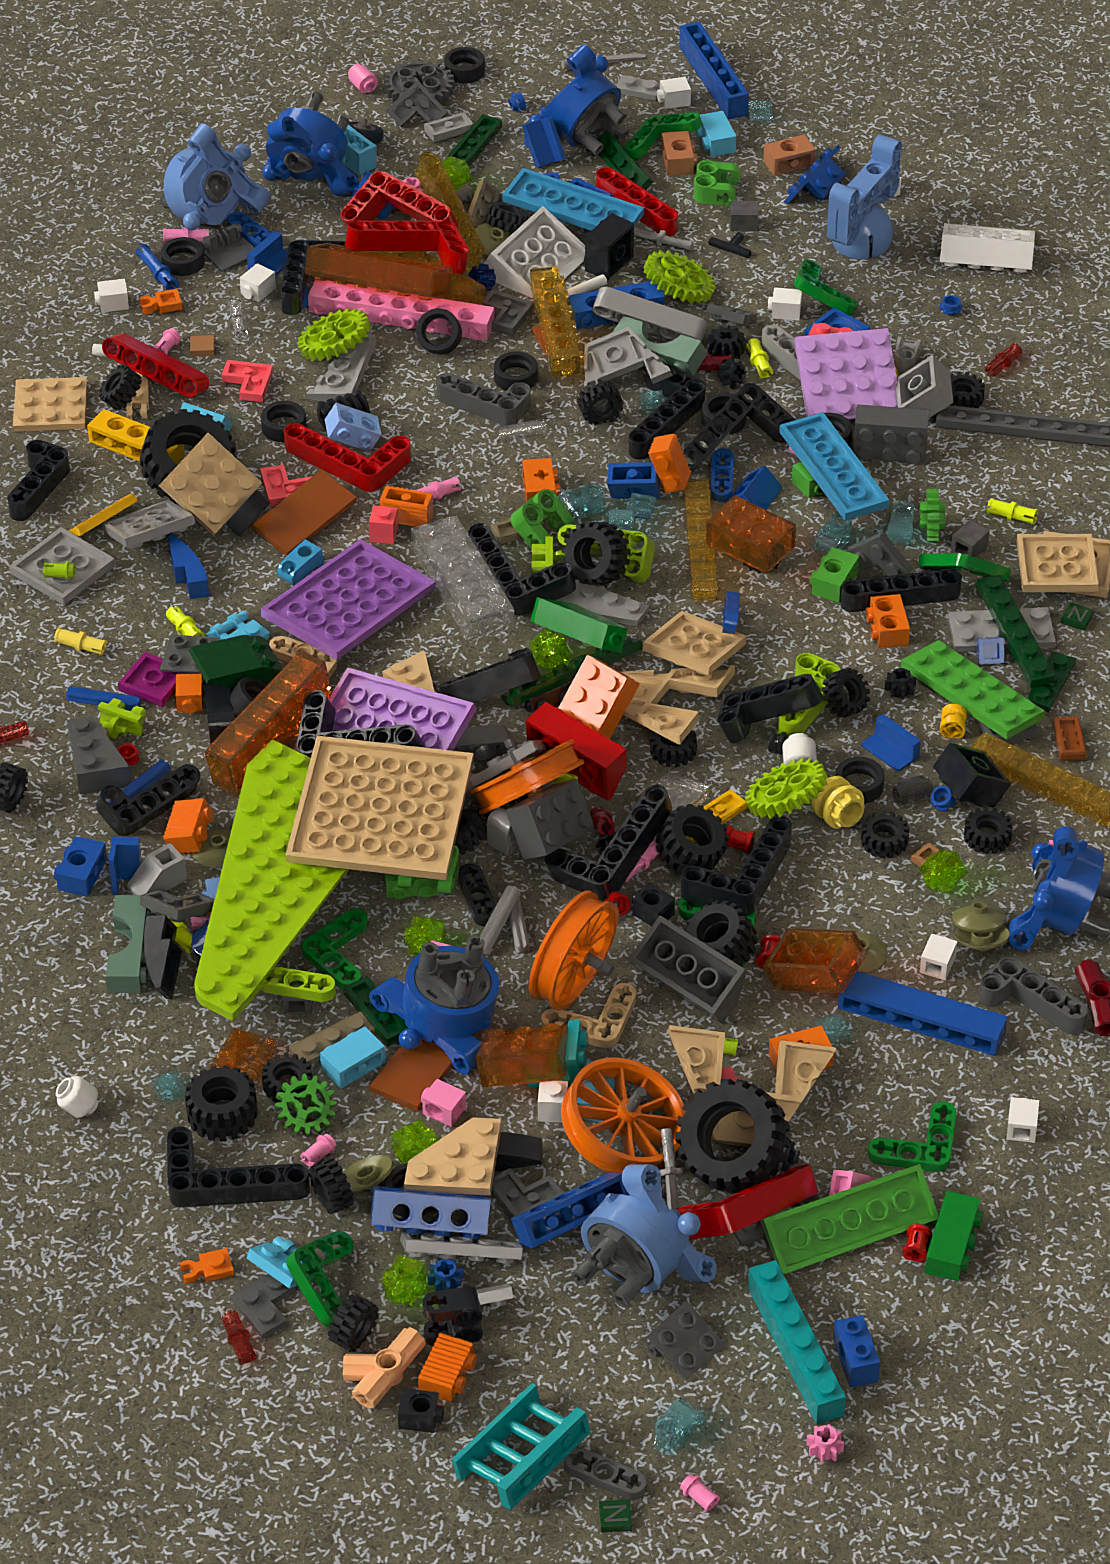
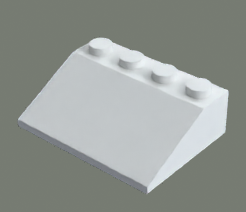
[481,206,585,302]
[940,223,1035,273]

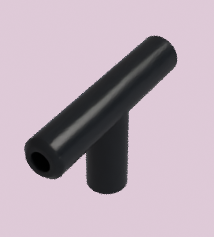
[708,232,752,258]

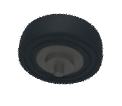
[348,119,383,143]

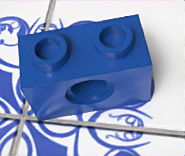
[607,462,661,499]
[54,836,107,897]
[833,1315,880,1388]

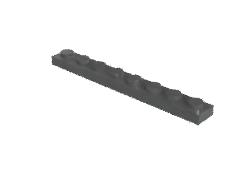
[936,405,1110,446]

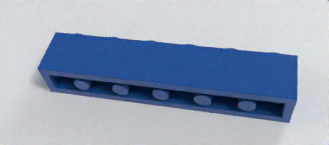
[679,21,749,120]
[838,969,1007,1056]

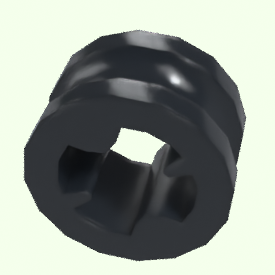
[768,729,787,754]

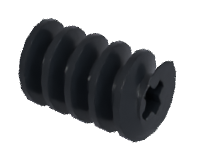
[317,390,371,431]

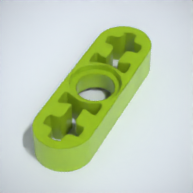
[260,966,336,1002]

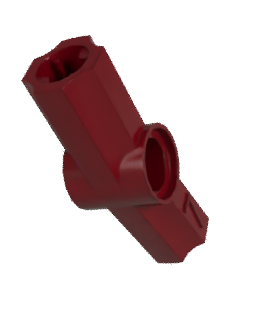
[1075,959,1110,1036]

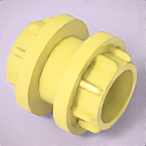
[810,776,865,829]

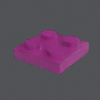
[118,652,189,707]

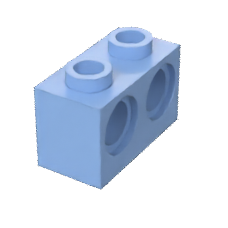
[325,403,382,451]

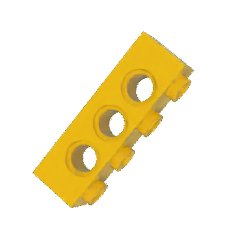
[87,409,185,464]

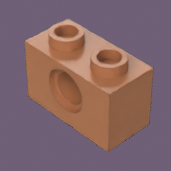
[662,131,698,176]
[763,134,816,176]

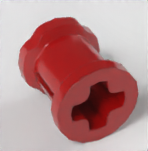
[725,825,755,854]
[756,934,785,970]
[902,1224,933,1263]

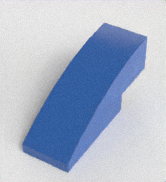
[168,534,209,599]

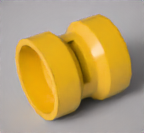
[940,704,967,739]

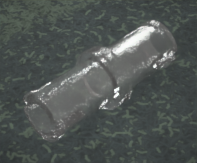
[228,299,249,340]
[497,418,547,442]

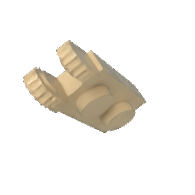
[125,372,149,420]

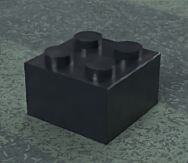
[584,213,634,281]
[933,743,1012,808]

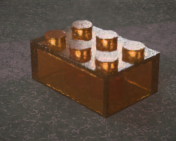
[706,495,796,574]
[763,928,867,993]
[476,1024,568,1087]

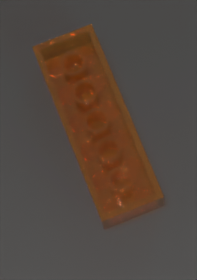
[305,243,453,300]
[204,650,332,797]

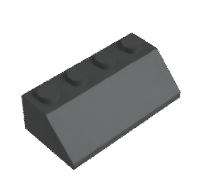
[628,916,747,1024]

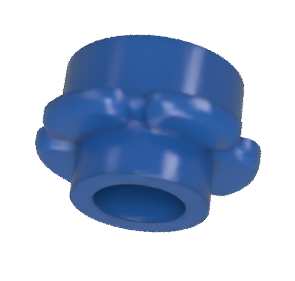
[508,92,526,113]
[939,295,962,315]
[930,786,956,811]

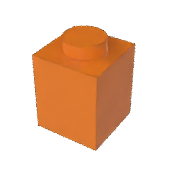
[176,674,203,714]

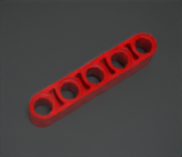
[596,167,678,236]
[102,333,210,398]

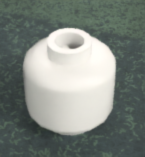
[782,733,817,765]
[56,1076,98,1118]

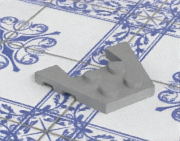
[584,327,672,407]
[467,740,546,790]

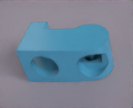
[277,539,324,586]

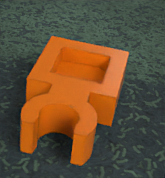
[140,289,183,314]
[180,1248,234,1283]

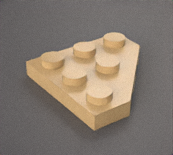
[404,1118,502,1195]

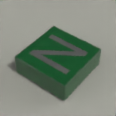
[1061,602,1094,631]
[599,1500,632,1532]

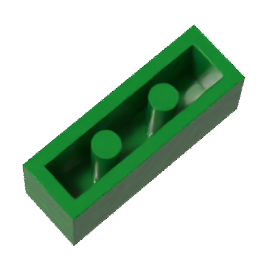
[925,1191,984,1281]

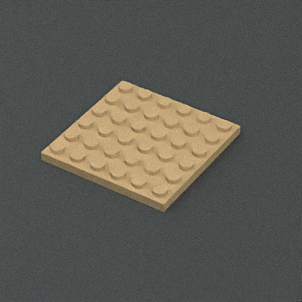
[286,736,474,880]

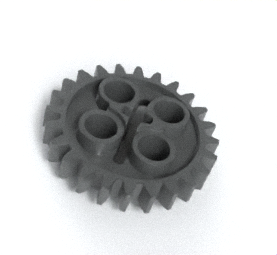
[384,59,455,104]

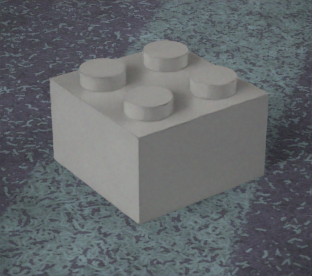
[896,355,953,418]

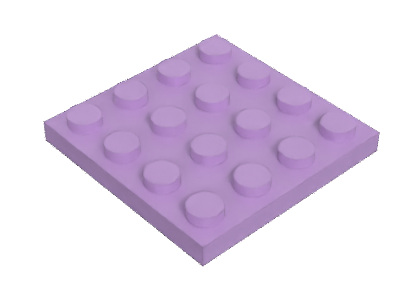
[794,328,897,422]

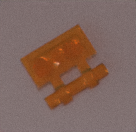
[209,1027,277,1081]

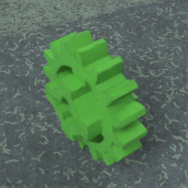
[920,489,945,542]
[274,1074,337,1136]

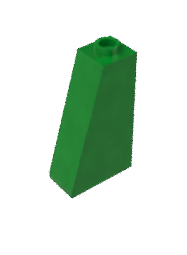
[530,597,628,653]

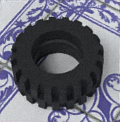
[140,409,236,504]
[675,1079,791,1193]

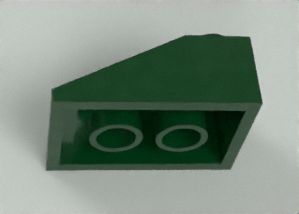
[188,635,284,688]

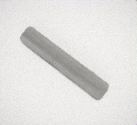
[480,885,520,956]
[508,897,530,954]

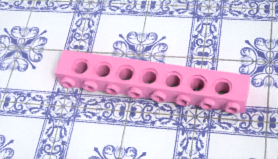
[308,278,494,341]

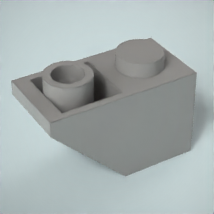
[127,843,187,895]

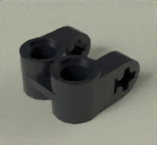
[422,1286,483,1346]

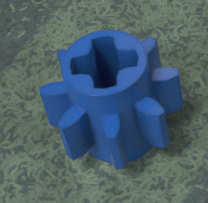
[427,1258,464,1291]

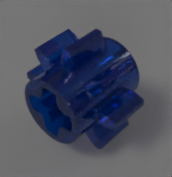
[468,264,496,293]

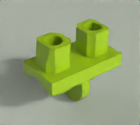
[532,536,565,574]
[98,698,146,739]

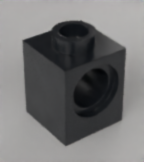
[632,883,675,926]
[398,1388,444,1433]

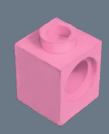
[421,1079,466,1127]

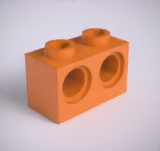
[866,594,910,648]

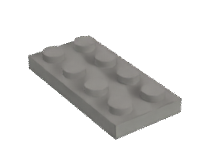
[948,607,1056,652]

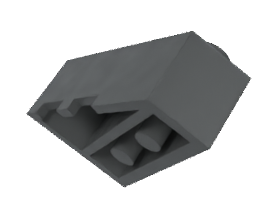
[67,716,131,794]

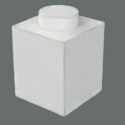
[657,77,691,109]
[240,264,276,302]
[94,279,129,313]
[768,288,802,321]
[920,934,957,980]
[538,1080,568,1123]
[1006,1097,1039,1143]

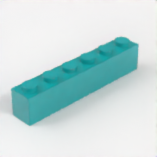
[748,1260,846,1425]

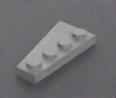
[306,335,377,401]
[557,580,649,626]
[400,1229,523,1263]

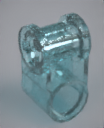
[557,483,604,521]
[887,500,915,546]
[609,509,634,531]
[813,512,852,552]
[653,1397,706,1454]

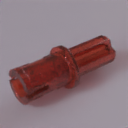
[985,343,1022,377]
[0,721,29,745]
[222,1310,257,1365]

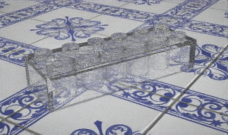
[410,515,514,642]

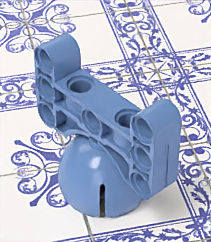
[827,134,902,259]

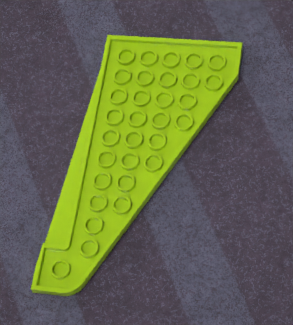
[194,739,349,1021]

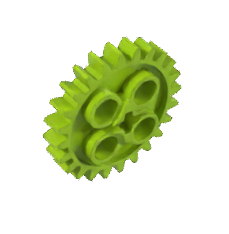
[643,250,716,304]
[297,308,371,361]
[744,758,828,819]

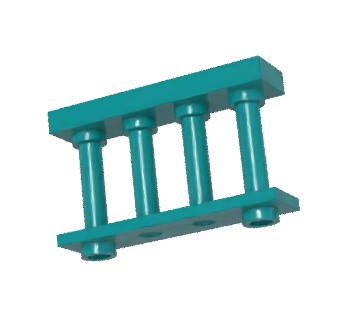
[452,1383,591,1510]

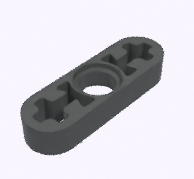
[564,1447,646,1500]

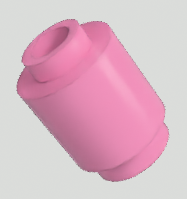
[348,64,378,94]

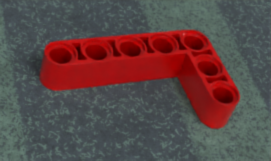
[340,171,459,228]
[345,221,469,274]
[284,423,411,492]
[676,1164,819,1240]

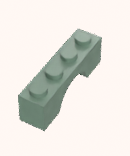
[612,316,707,376]
[106,895,154,993]

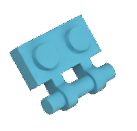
[205,611,270,640]
[247,1236,310,1289]

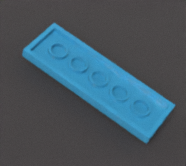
[502,168,644,231]
[779,412,889,521]

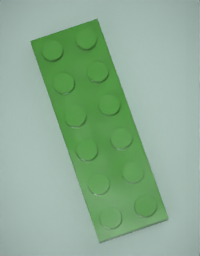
[901,640,1045,740]
[760,1164,939,1274]

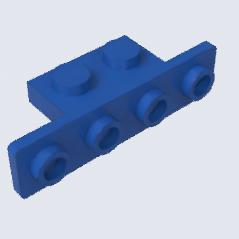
[784,145,846,204]

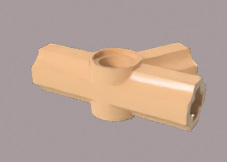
[343,1327,426,1409]

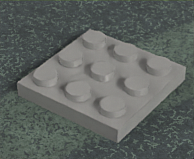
[101,499,195,549]
[9,527,115,605]

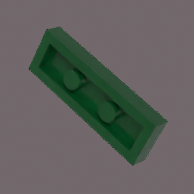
[1026,651,1076,713]
[344,976,408,1047]

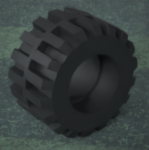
[562,522,631,585]
[656,804,729,875]
[683,901,758,967]
[185,1065,258,1142]

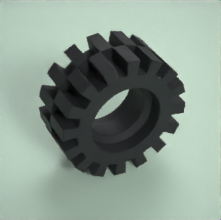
[485,202,529,233]
[99,364,142,410]
[950,372,985,408]
[577,380,624,425]
[821,668,870,717]
[650,730,697,767]
[0,762,28,813]
[964,807,1013,854]
[455,808,487,855]
[861,811,910,858]
[262,1053,313,1103]
[309,1158,354,1214]
[328,1294,379,1352]

